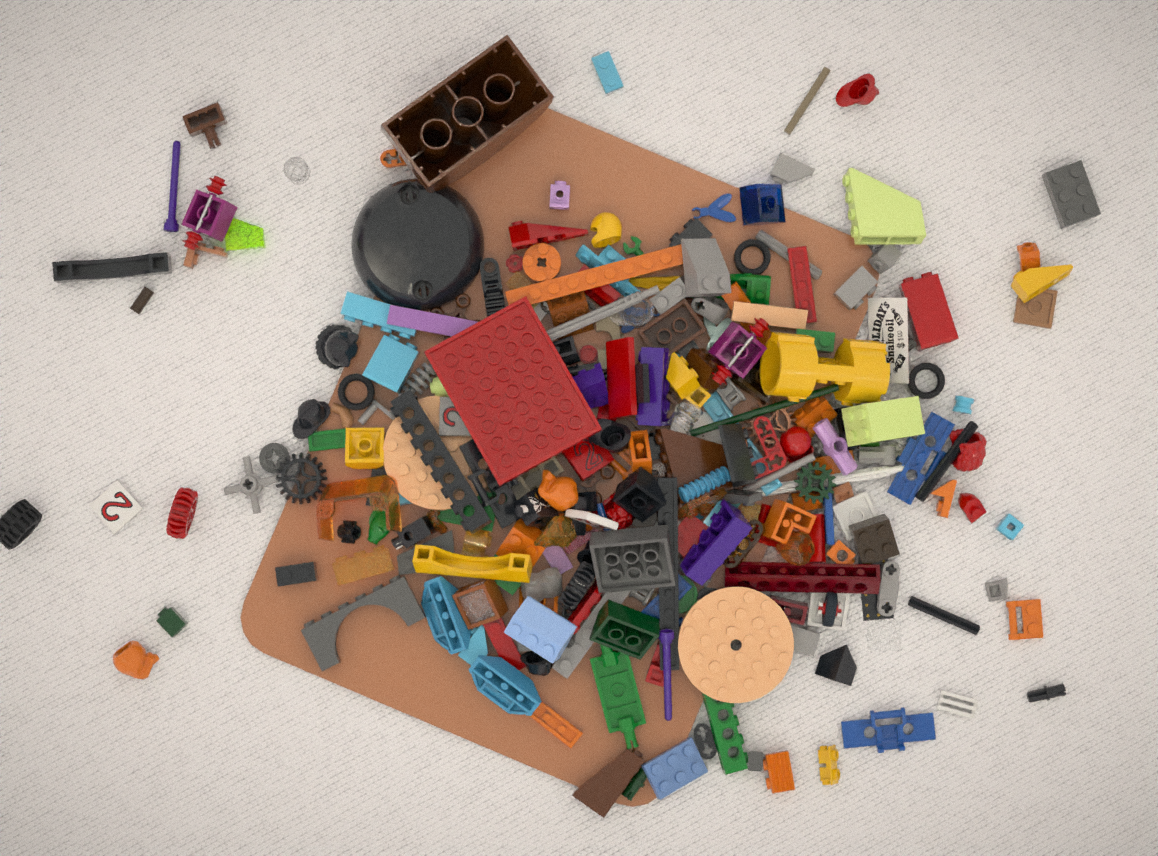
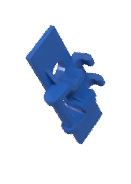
[887,411,955,505]
[841,707,936,753]

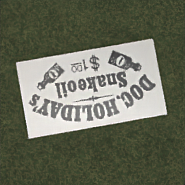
[868,298,909,384]

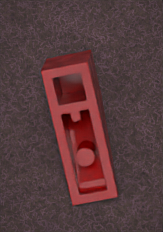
[483,617,526,670]

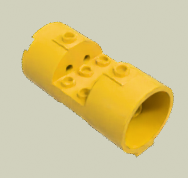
[760,332,890,406]

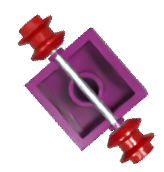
[181,176,238,251]
[708,317,770,385]

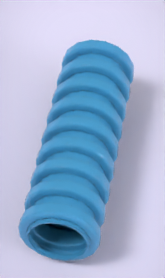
[678,466,731,503]

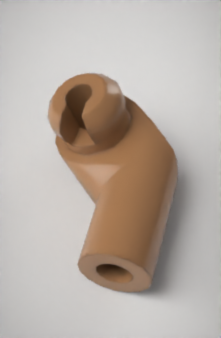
[331,403,354,428]

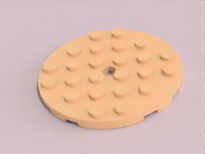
[383,396,488,511]
[678,586,794,703]

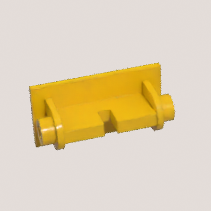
[818,745,840,785]

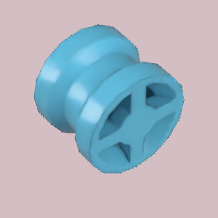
[952,396,974,415]

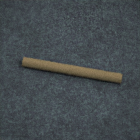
[784,67,831,135]

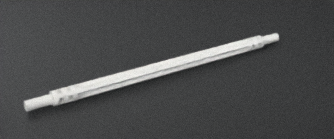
[680,465,908,508]

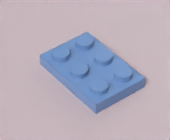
[641,737,708,800]

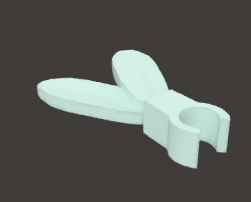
[703,317,732,351]

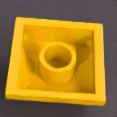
[345,428,385,469]

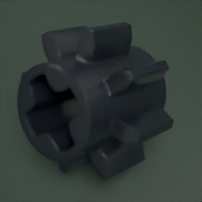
[337,520,361,544]

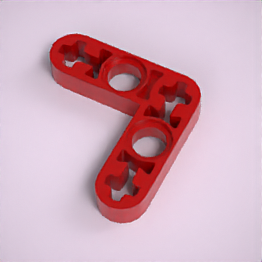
[751,416,787,480]

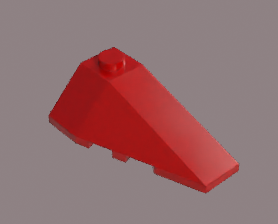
[508,221,588,251]

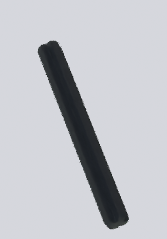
[915,421,978,502]

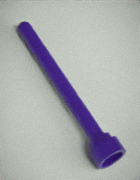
[163,141,181,232]
[659,629,674,721]

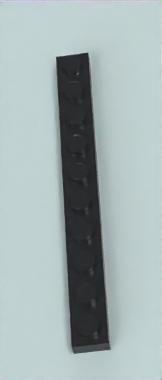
[657,477,679,670]

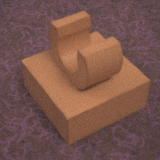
[832,481,854,504]

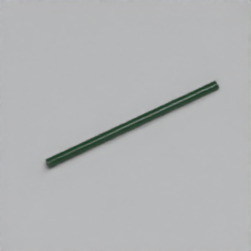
[689,384,839,437]

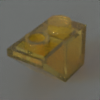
[534,516,577,548]

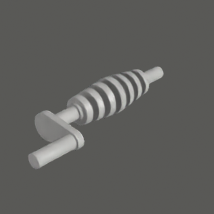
[358,359,436,425]

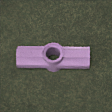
[813,418,858,476]

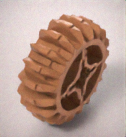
[745,398,797,448]

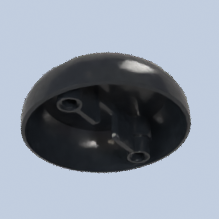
[351,178,484,311]

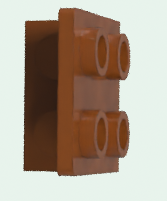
[546,291,594,340]

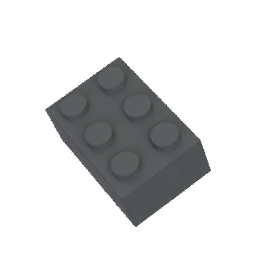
[1042,160,1101,229]

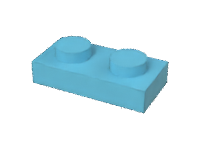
[591,51,623,94]

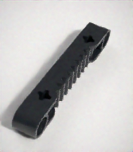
[480,258,505,317]

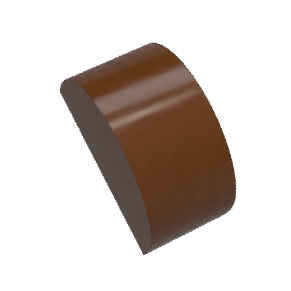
[381,35,554,193]

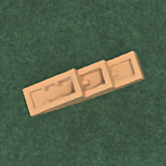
[731,301,808,329]

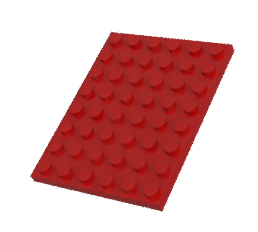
[424,296,602,487]

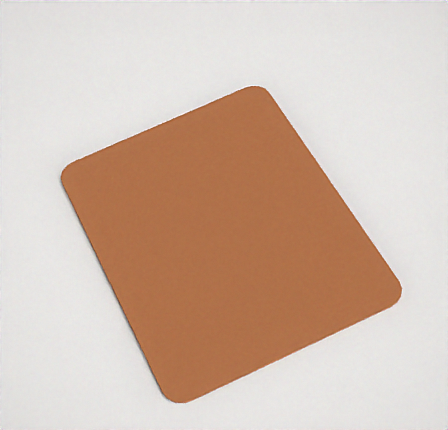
[240,108,879,807]

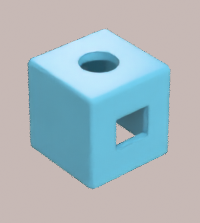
[995,514,1024,540]

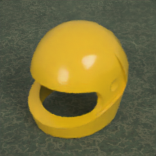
[590,212,622,248]

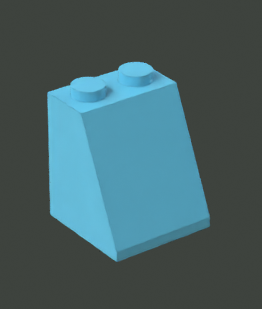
[362,334,419,394]

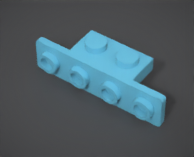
[575,244,641,297]

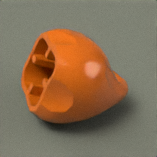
[538,470,578,511]
[113,640,159,679]

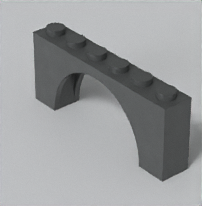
[301,575,426,671]

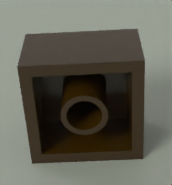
[848,514,900,564]

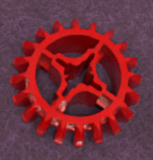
[166,487,198,539]

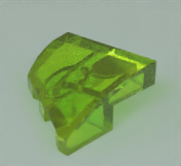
[225,218,266,251]

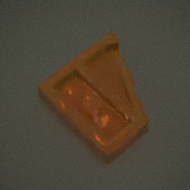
[678,487,727,519]

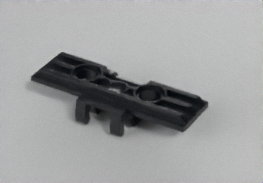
[459,439,522,529]

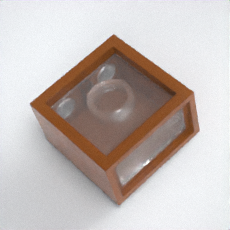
[452,579,509,630]

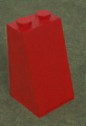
[899,272,959,351]

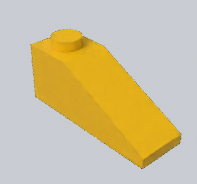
[1011,264,1073,303]

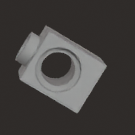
[867,244,902,274]

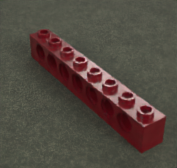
[724,561,881,594]

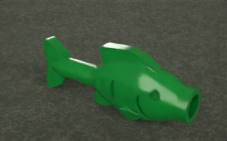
[367,487,398,545]

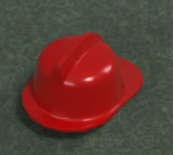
[836,73,879,107]

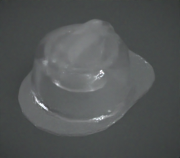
[609,298,655,328]

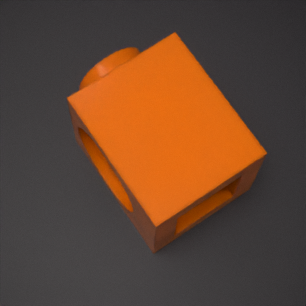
[826,539,856,564]

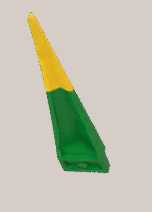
[628,273,771,305]

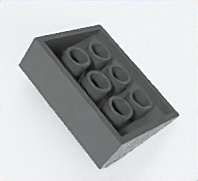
[589,525,676,593]

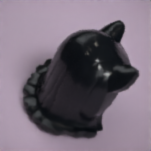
[315,324,359,370]

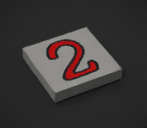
[439,397,471,436]

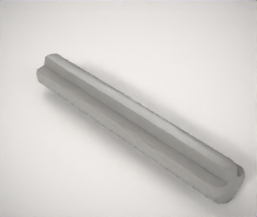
[755,230,822,280]

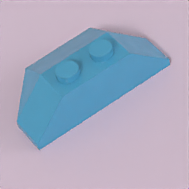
[421,576,472,655]
[469,655,542,716]

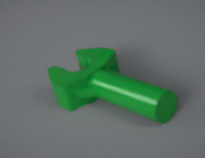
[623,236,644,256]

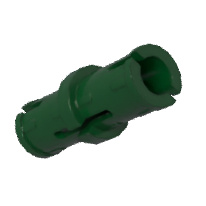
[621,763,647,801]

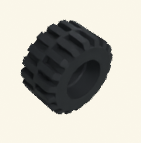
[0,499,42,550]

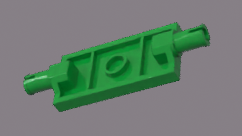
[589,644,646,749]

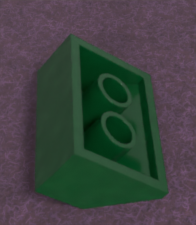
[589,599,660,660]

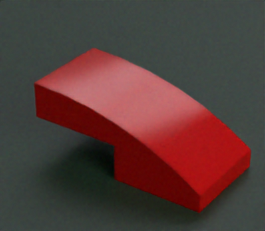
[645,642,664,687]

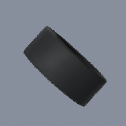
[734,239,771,275]
[908,363,945,399]
[338,373,375,411]

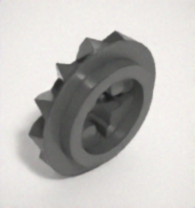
[259,443,290,473]

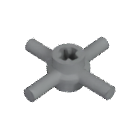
[224,456,280,514]

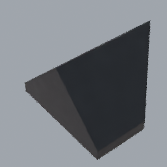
[814,644,857,686]

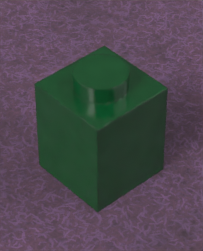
[156,607,188,637]

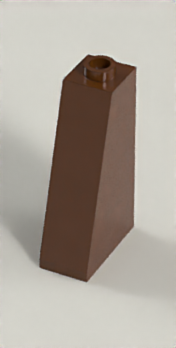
[572,748,644,818]

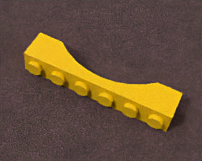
[412,544,533,583]

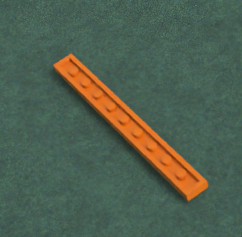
[505,244,683,305]

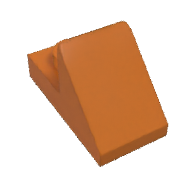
[930,480,957,518]

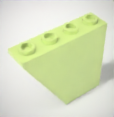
[842,168,926,245]

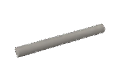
[743,453,816,491]

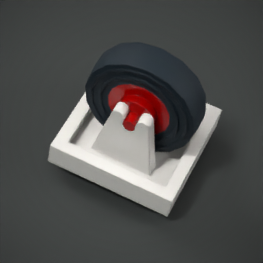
[806,592,850,631]

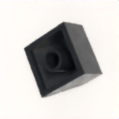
[613,467,667,522]

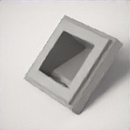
[985,578,1008,602]

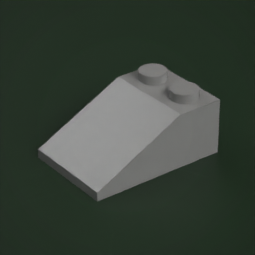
[681,238,731,297]

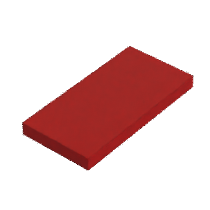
[606,337,637,419]

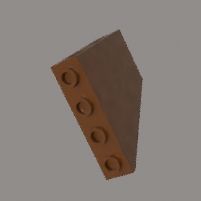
[654,428,745,504]

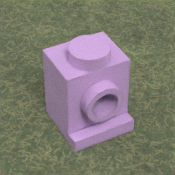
[550,181,570,210]

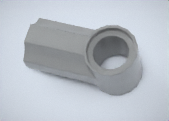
[857,446,896,466]

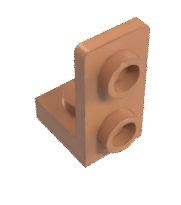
[183,242,228,269]

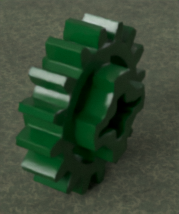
[794,462,836,504]

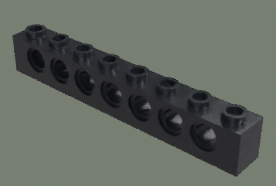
[390,389,492,534]

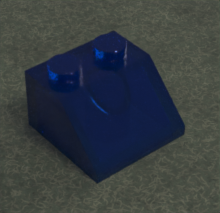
[739,184,786,226]

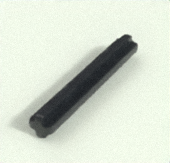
[908,596,980,635]

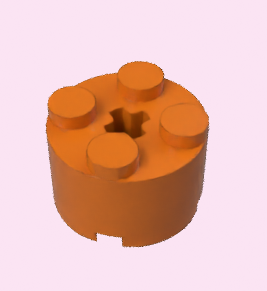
[523,243,561,283]

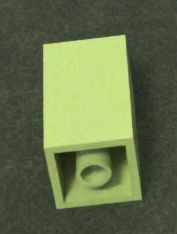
[841,396,925,447]

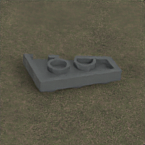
[397,530,455,575]

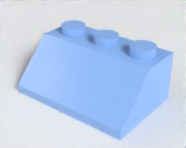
[504,596,578,664]

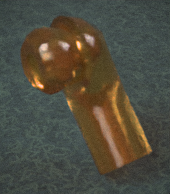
[427,510,448,534]

